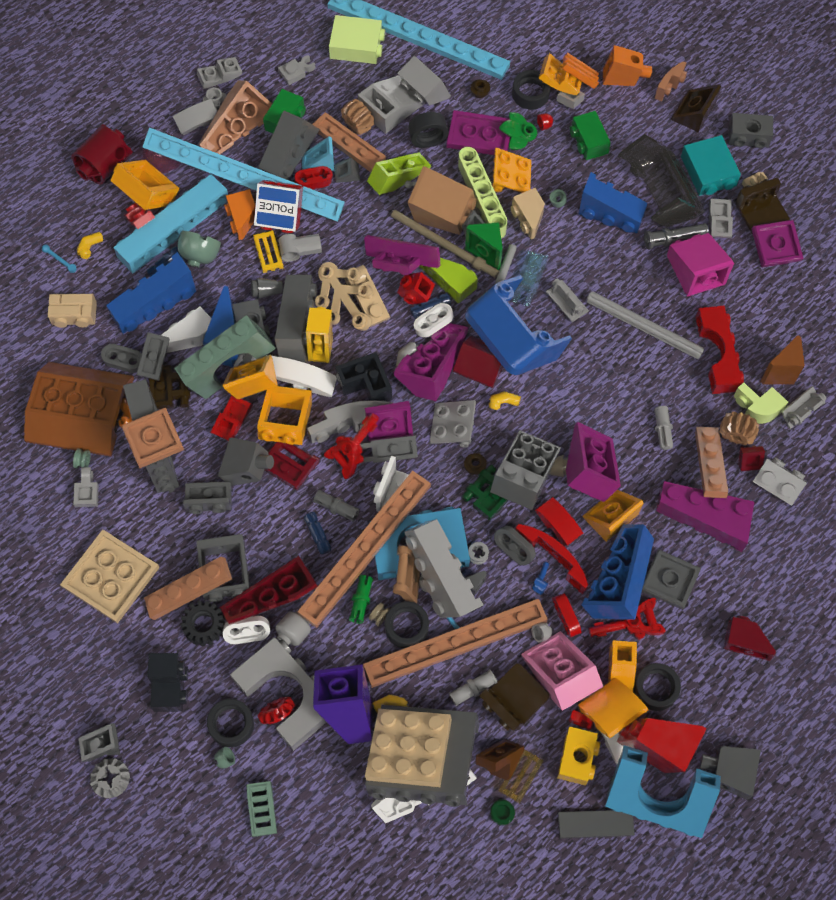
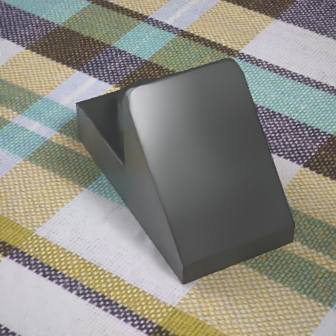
[79,723,120,762]

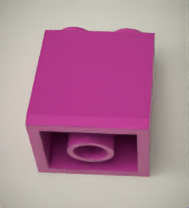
[667,233,734,297]

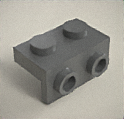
[183,482,232,514]

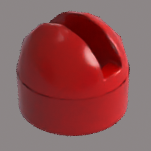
[537,113,553,131]

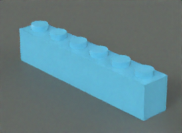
[113,174,228,273]

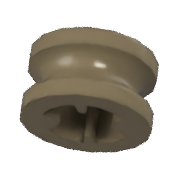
[369,603,390,626]

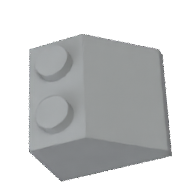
[398,56,451,106]

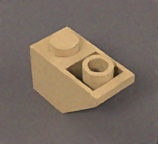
[511,188,545,239]

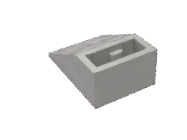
[358,76,426,134]

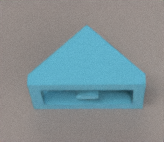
[302,136,334,171]

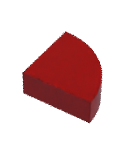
[568,710,594,730]

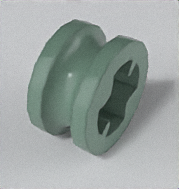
[73,448,91,469]

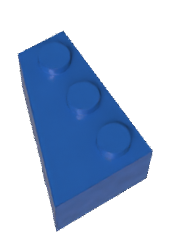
[579,172,648,233]

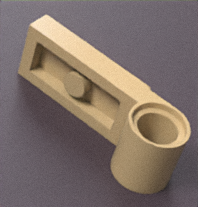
[344,265,390,327]

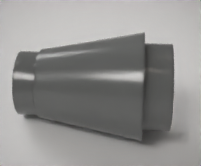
[251,278,283,299]

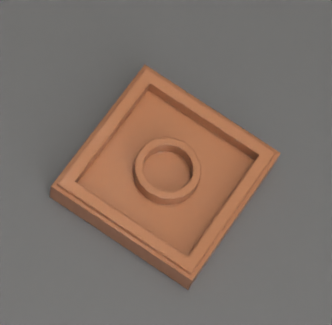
[121,407,184,468]

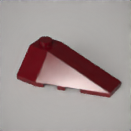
[220,556,318,624]

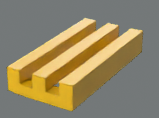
[253,230,284,273]

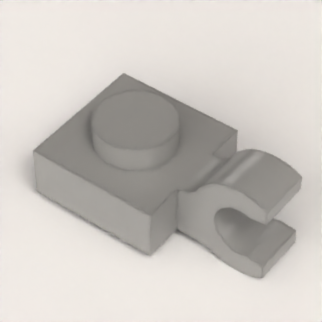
[73,467,99,507]

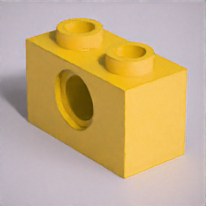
[557,727,600,786]

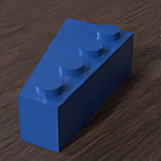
[106,252,197,334]
[582,524,654,620]

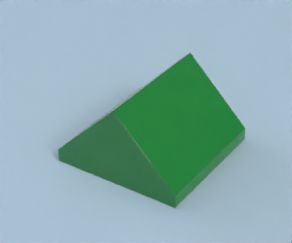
[465,222,503,270]

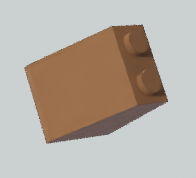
[408,166,476,235]

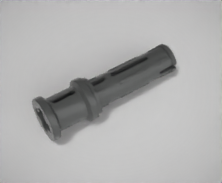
[644,223,709,250]

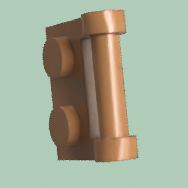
[393,546,420,603]

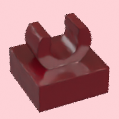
[739,445,765,471]

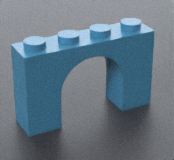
[370,507,470,580]
[605,745,721,838]

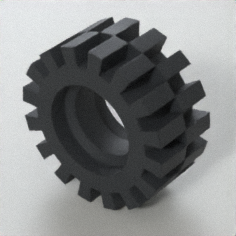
[181,601,225,646]

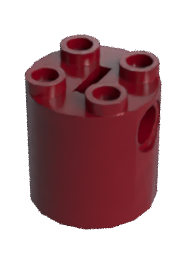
[71,124,133,185]

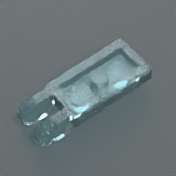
[512,250,548,307]

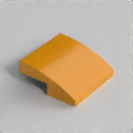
[539,53,582,95]
[578,678,648,738]

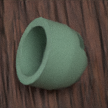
[550,189,567,208]
[214,747,235,769]

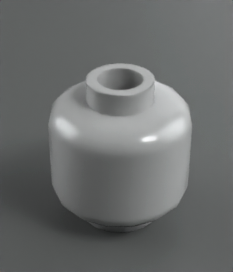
[276,611,311,646]

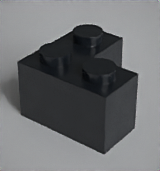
[335,352,392,402]
[147,653,189,712]

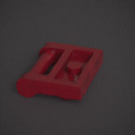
[264,437,320,490]

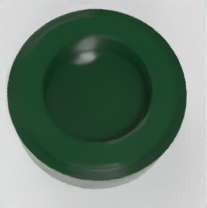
[490,800,515,826]

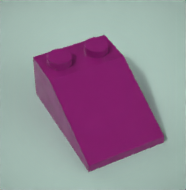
[566,422,621,502]

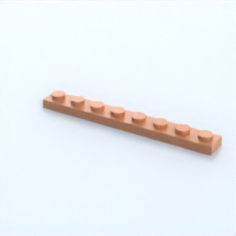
[298,471,431,628]
[363,599,548,688]

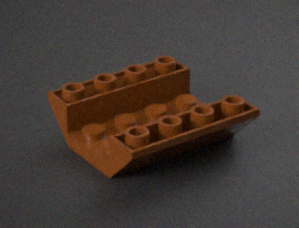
[24,362,134,457]

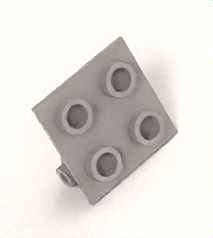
[430,400,476,448]

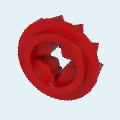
[258,697,295,724]

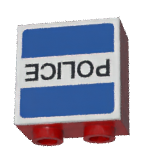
[254,180,303,233]

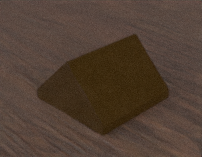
[671,84,721,133]

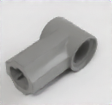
[278,234,322,262]

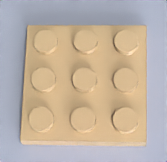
[60,530,160,624]
[365,709,452,787]

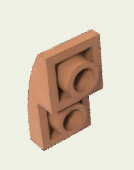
[655,62,687,101]

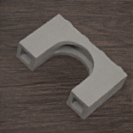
[230,637,326,751]

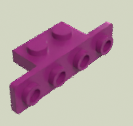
[364,235,441,275]

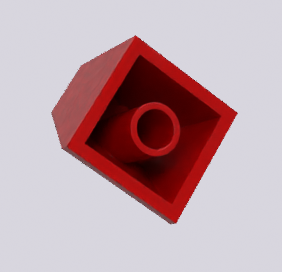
[617,718,707,773]

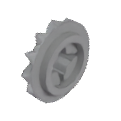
[90,758,130,798]

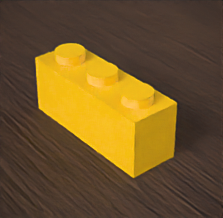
[306,307,333,363]

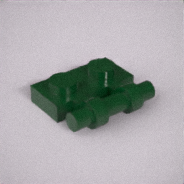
[461,465,509,521]

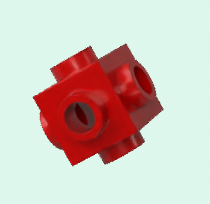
[397,272,435,305]

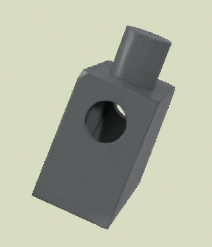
[218,438,274,486]
[699,746,761,800]

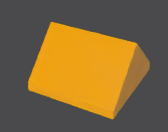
[223,354,278,400]
[582,490,643,542]

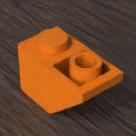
[224,189,256,240]

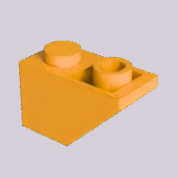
[608,640,637,692]

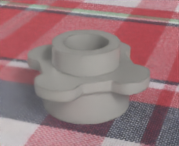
[203,87,226,108]

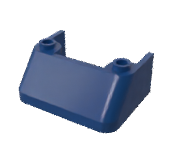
[465,275,572,375]

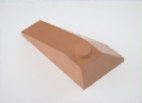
[198,80,272,154]

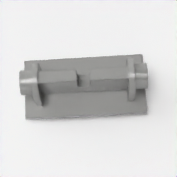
[546,278,589,322]
[781,386,827,429]

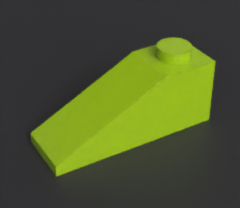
[367,152,431,195]
[419,258,478,304]

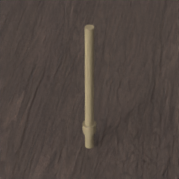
[391,210,499,278]

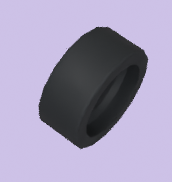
[512,70,551,110]
[408,112,449,148]
[384,601,429,648]
[633,663,681,711]
[207,699,254,747]

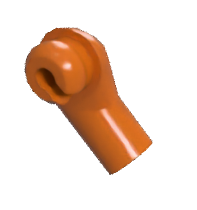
[118,398,132,428]

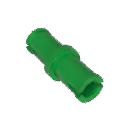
[349,575,373,624]

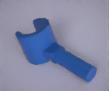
[532,562,549,595]

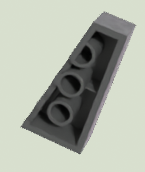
[275,275,317,363]

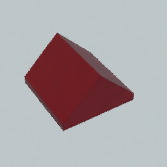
[453,336,503,388]

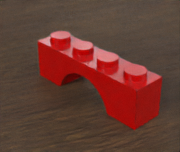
[695,305,744,394]

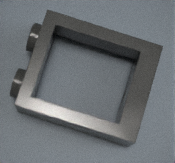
[196,534,250,602]

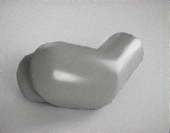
[395,342,419,369]

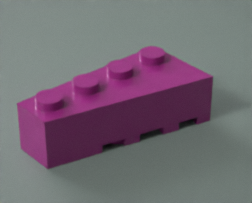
[656,481,754,552]

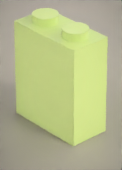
[329,15,385,64]

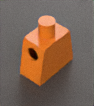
[603,45,652,86]

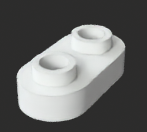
[414,303,454,337]
[223,616,270,644]

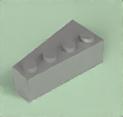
[404,519,483,618]

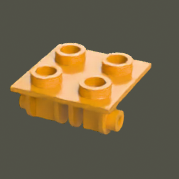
[492,148,531,193]

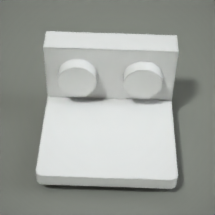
[373,456,409,512]

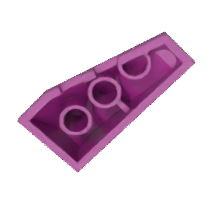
[394,323,468,401]

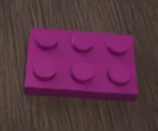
[447,110,510,155]

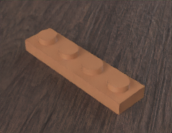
[312,112,386,172]
[695,427,728,498]
[144,557,232,620]

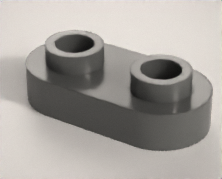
[101,344,142,373]
[494,526,536,566]

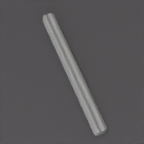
[587,291,704,359]

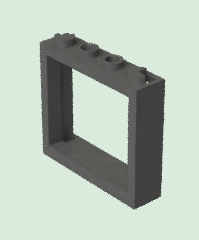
[123,379,180,493]

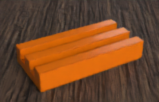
[562,52,599,89]

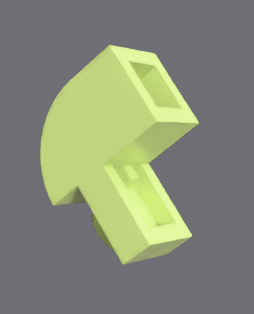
[734,383,788,424]

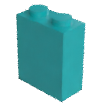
[681,135,741,196]

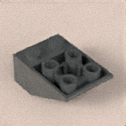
[490,430,561,510]

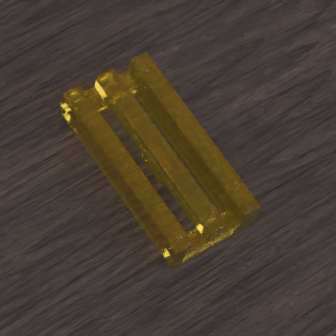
[498,749,544,804]

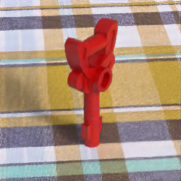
[324,413,379,479]
[588,598,666,640]

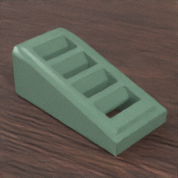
[246,781,277,837]

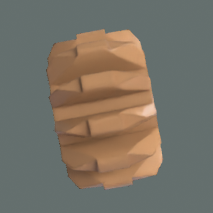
[341,99,374,135]
[719,411,759,445]

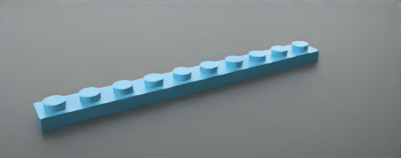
[328,0,510,80]
[143,128,345,222]

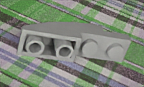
[307,401,393,444]

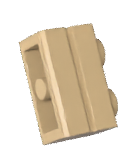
[48,294,97,328]

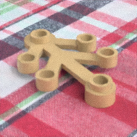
[315,262,372,331]

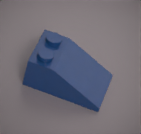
[203,286,240,367]

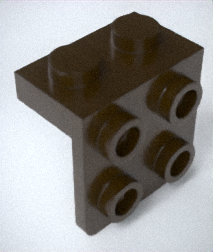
[735,177,790,234]
[480,664,550,731]

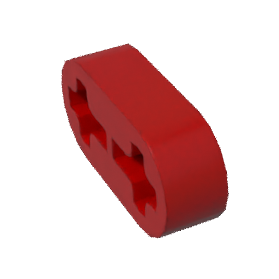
[294,166,333,190]
[552,593,581,638]

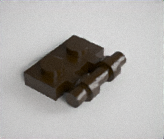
[149,365,191,410]

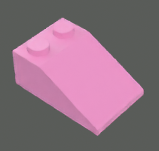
[521,631,603,711]

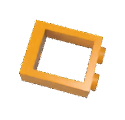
[111,160,179,210]
[257,386,312,445]

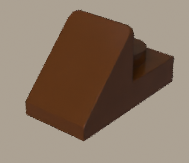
[475,739,524,780]

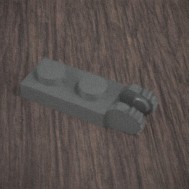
[360,434,418,463]

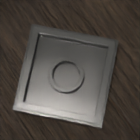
[642,549,701,610]

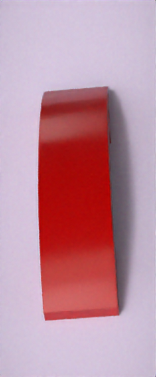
[515,524,588,595]

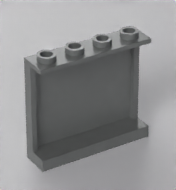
[365,705,480,807]

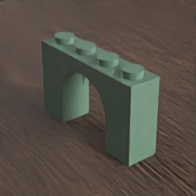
[175,315,276,399]

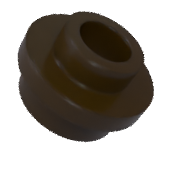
[470,79,490,98]
[464,453,487,475]

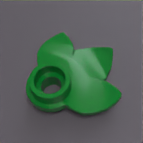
[499,112,537,150]

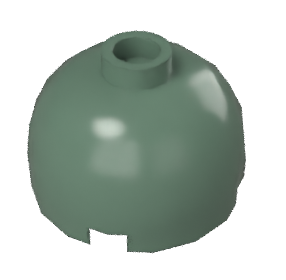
[177,231,221,268]

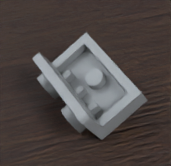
[753,457,807,506]

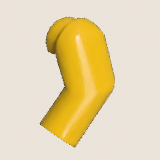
[489,391,521,410]

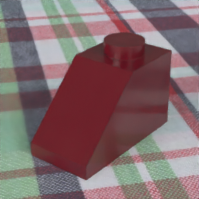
[723,616,776,661]

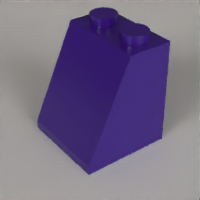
[313,664,373,744]

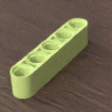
[458,147,508,238]

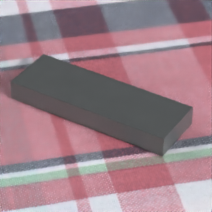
[558,810,635,839]

